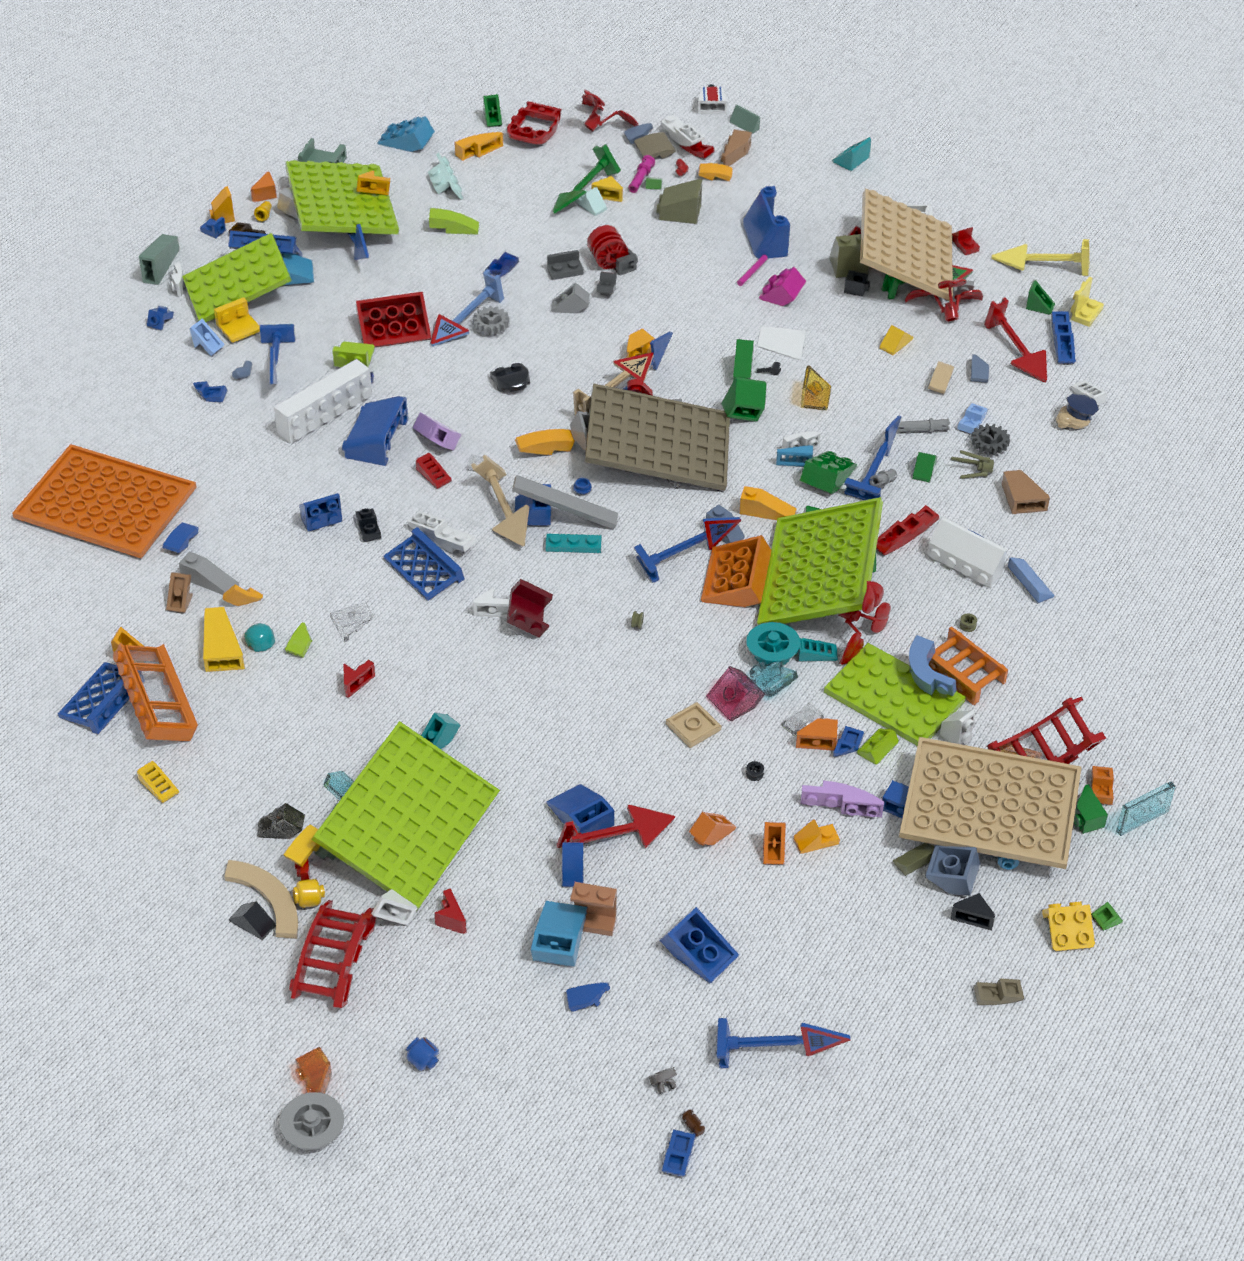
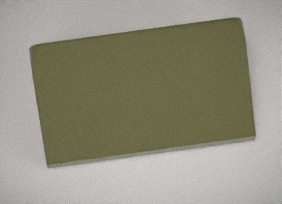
[893,843,935,876]

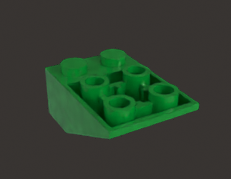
[800,451,857,494]

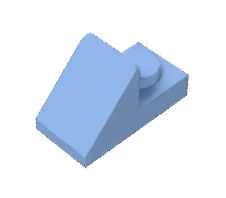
[190,319,225,356]

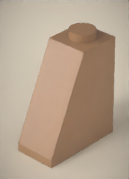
[1001,470,1050,514]

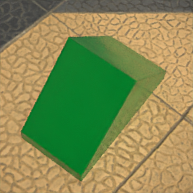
[483,94,503,127]
[1026,280,1055,315]
[913,452,938,483]

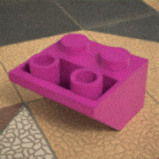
[759,267,806,306]

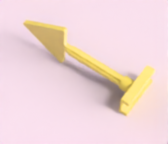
[991,239,1090,276]

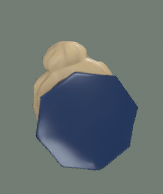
[1056,394,1099,429]

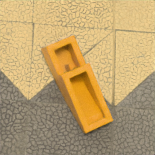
[454,132,503,161]
[515,429,575,455]

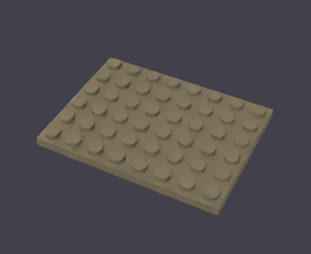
[584,383,730,491]

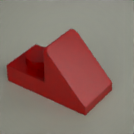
[952,227,980,256]
[343,659,375,698]
[434,888,467,934]

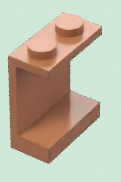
[570,882,617,936]

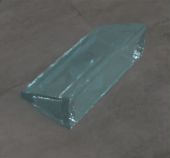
[323,771,354,801]

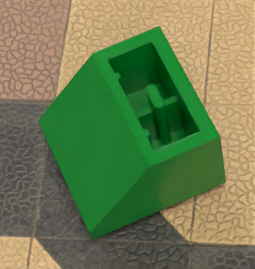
[721,377,767,422]

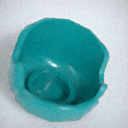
[244,623,275,652]

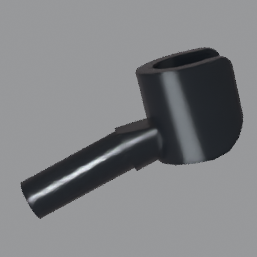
[757,362,781,376]

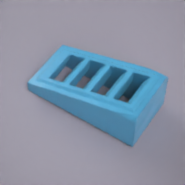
[776,446,813,467]

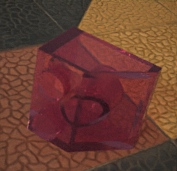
[706,666,765,721]

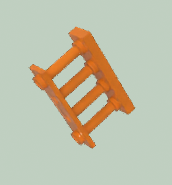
[929,626,1008,705]

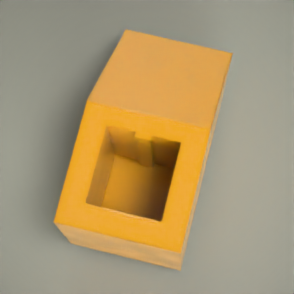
[626,328,655,358]

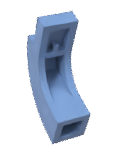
[909,635,956,696]

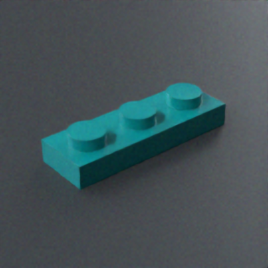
[546,533,602,553]

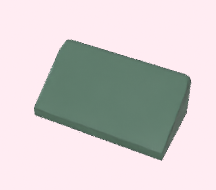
[730,105,760,134]

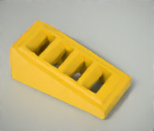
[137,761,179,804]

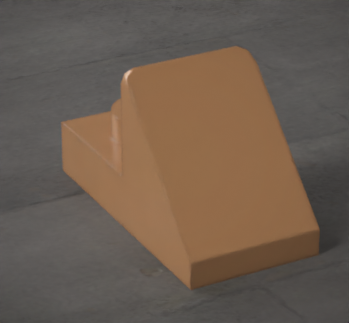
[166,572,193,613]

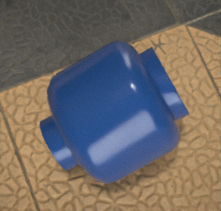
[406,1037,439,1071]

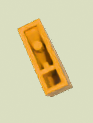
[739,486,797,520]

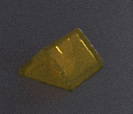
[801,365,832,411]

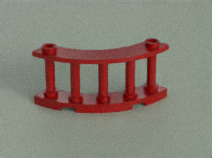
[987,697,1106,764]
[289,900,377,1008]

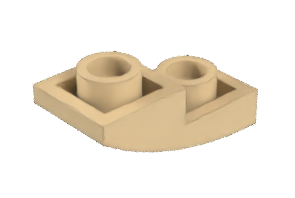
[928,361,954,394]

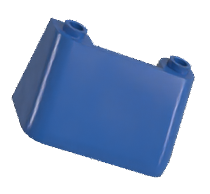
[743,186,790,259]
[342,396,408,466]

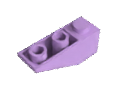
[413,412,462,450]

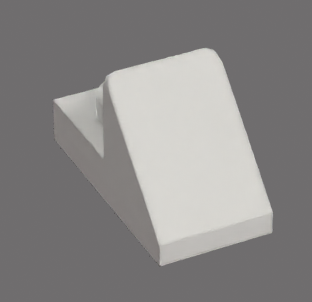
[473,588,509,617]

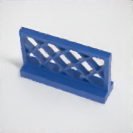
[228,231,303,257]
[383,527,465,601]
[58,662,145,734]

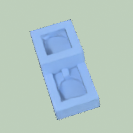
[957,403,988,434]

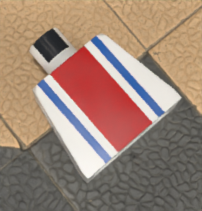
[698,84,727,114]

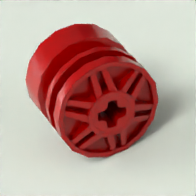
[587,225,628,269]

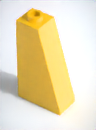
[203,607,245,672]

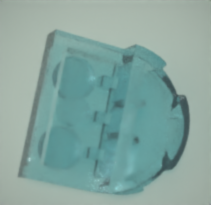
[750,661,798,697]

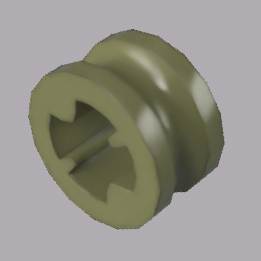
[631,611,644,629]
[959,613,977,632]

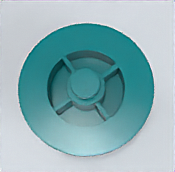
[746,622,801,667]

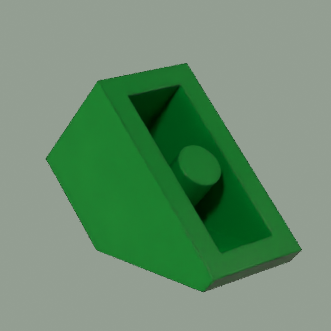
[1074,784,1108,834]

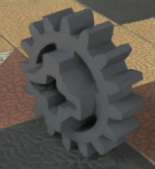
[971,423,1010,455]

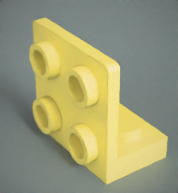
[1070,277,1104,327]

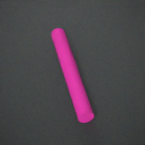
[737,255,768,286]

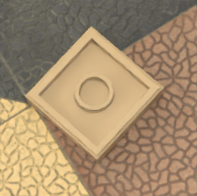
[666,702,722,748]

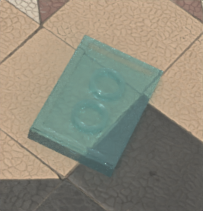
[1116,781,1176,836]

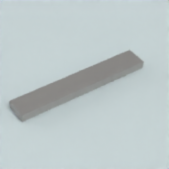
[512,475,618,529]

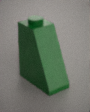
[733,339,754,381]

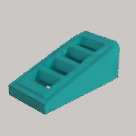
[798,638,838,661]

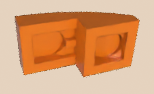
[1091,766,1114,805]

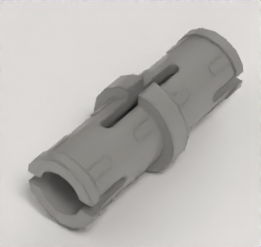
[870,469,897,487]

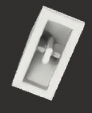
[371,889,418,925]

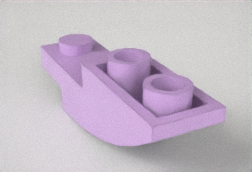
[801,780,884,817]

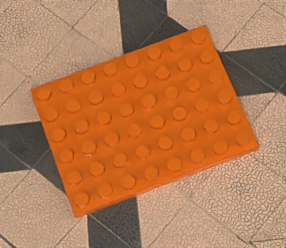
[12,444,197,559]

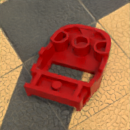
[507,101,562,144]

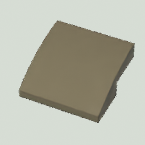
[634,132,676,159]

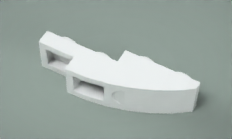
[661,115,705,146]
[407,511,477,553]

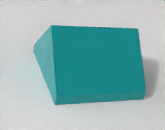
[832,137,872,171]

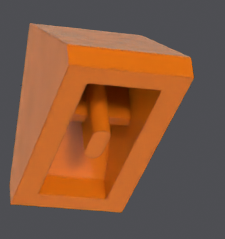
[250,171,277,202]
[763,822,786,864]

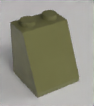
[656,179,703,224]
[829,234,869,278]

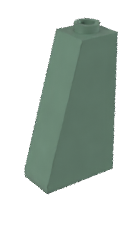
[138,234,180,285]

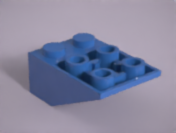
[546,784,615,834]

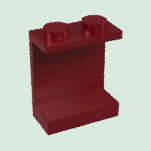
[506,579,553,638]

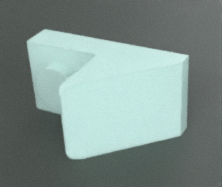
[574,187,607,216]

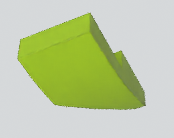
[285,622,313,658]

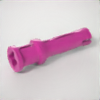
[628,155,655,193]

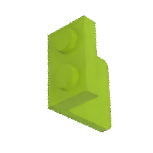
[332,341,375,367]

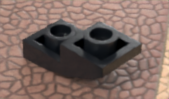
[355,508,382,542]

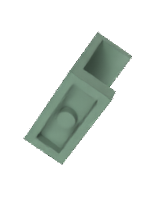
[298,138,347,163]

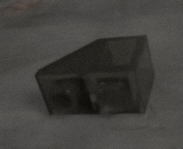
[257,803,305,839]

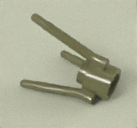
[951,450,994,479]

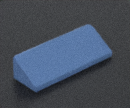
[1008,557,1054,603]

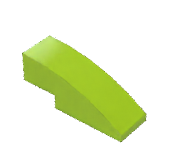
[429,208,479,235]

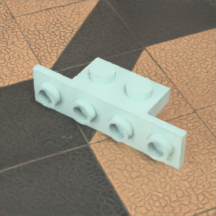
[428,152,463,200]

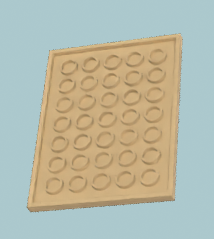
[860,188,953,301]
[899,737,1082,869]

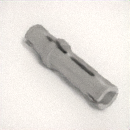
[896,418,950,433]

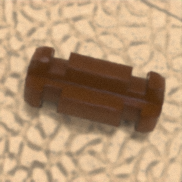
[682,1109,705,1137]

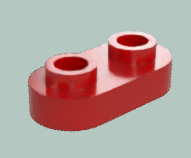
[627,379,653,396]

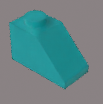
[421,712,461,749]

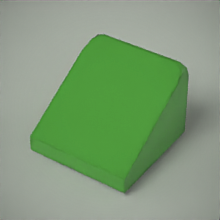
[646,177,663,190]
[1091,901,1123,931]

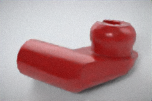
[675,159,689,177]

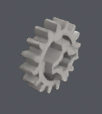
[473,306,510,335]

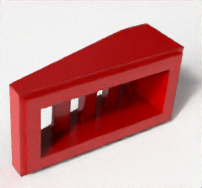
[416,453,452,489]

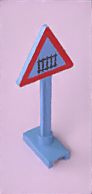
[431,269,504,346]

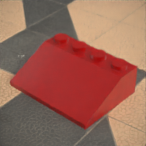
[356,291,432,347]

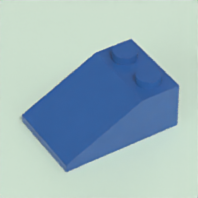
[660,907,739,983]

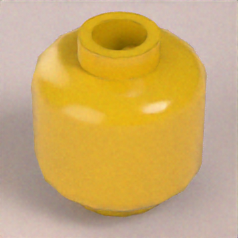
[293,879,325,908]

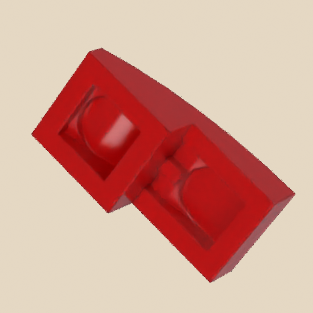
[680,141,715,158]

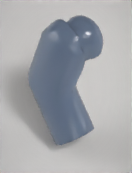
[232,361,252,379]

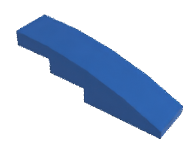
[1051,311,1076,364]

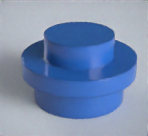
[574,478,592,494]

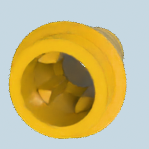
[254,201,272,221]

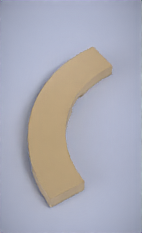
[224,860,298,939]

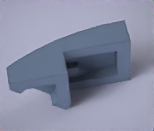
[624,123,653,144]
[971,354,989,383]

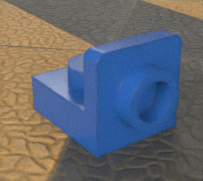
[200,217,226,238]

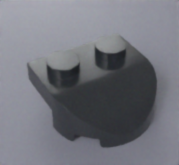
[490,363,530,392]

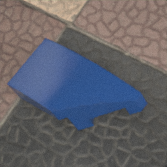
[193,381,228,402]
[833,726,864,757]
[566,982,610,1012]

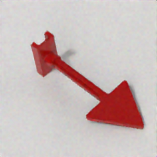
[984,297,1047,383]
[557,805,675,848]

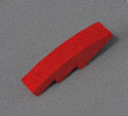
[876,505,940,555]

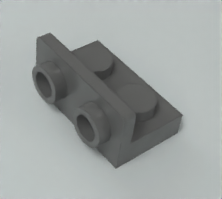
[547,250,584,280]

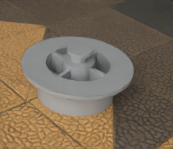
[280,1092,344,1151]

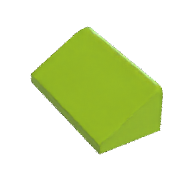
[857,728,899,764]

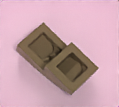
[974,978,1024,1005]

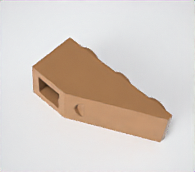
[721,129,752,166]

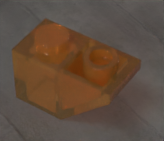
[295,1047,332,1094]

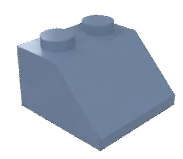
[926,845,980,896]

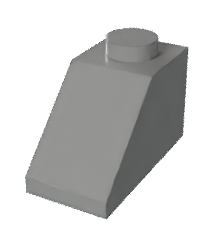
[551,283,590,313]

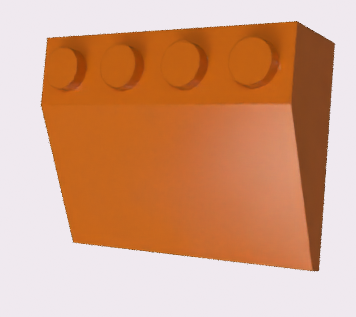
[701,535,772,607]

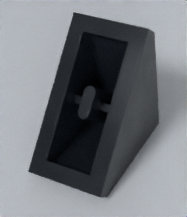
[950,893,995,931]
[229,901,276,941]

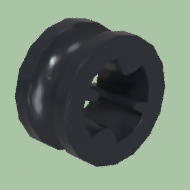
[746,761,764,781]

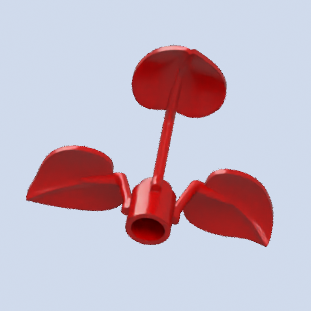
[582,89,638,132]
[905,279,983,321]
[838,581,891,665]

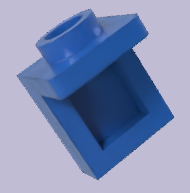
[147,306,174,330]

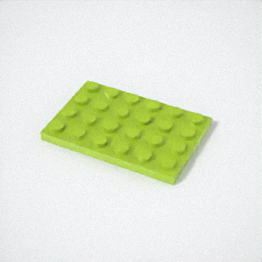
[183,233,292,322]
[824,643,966,746]

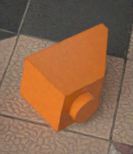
[796,718,838,751]
[689,812,736,846]

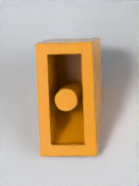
[209,186,235,223]

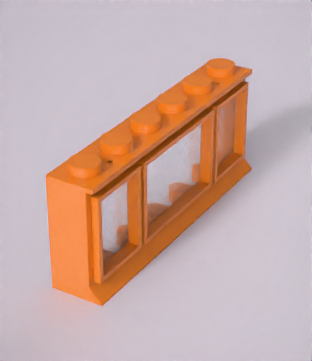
[113,643,198,741]

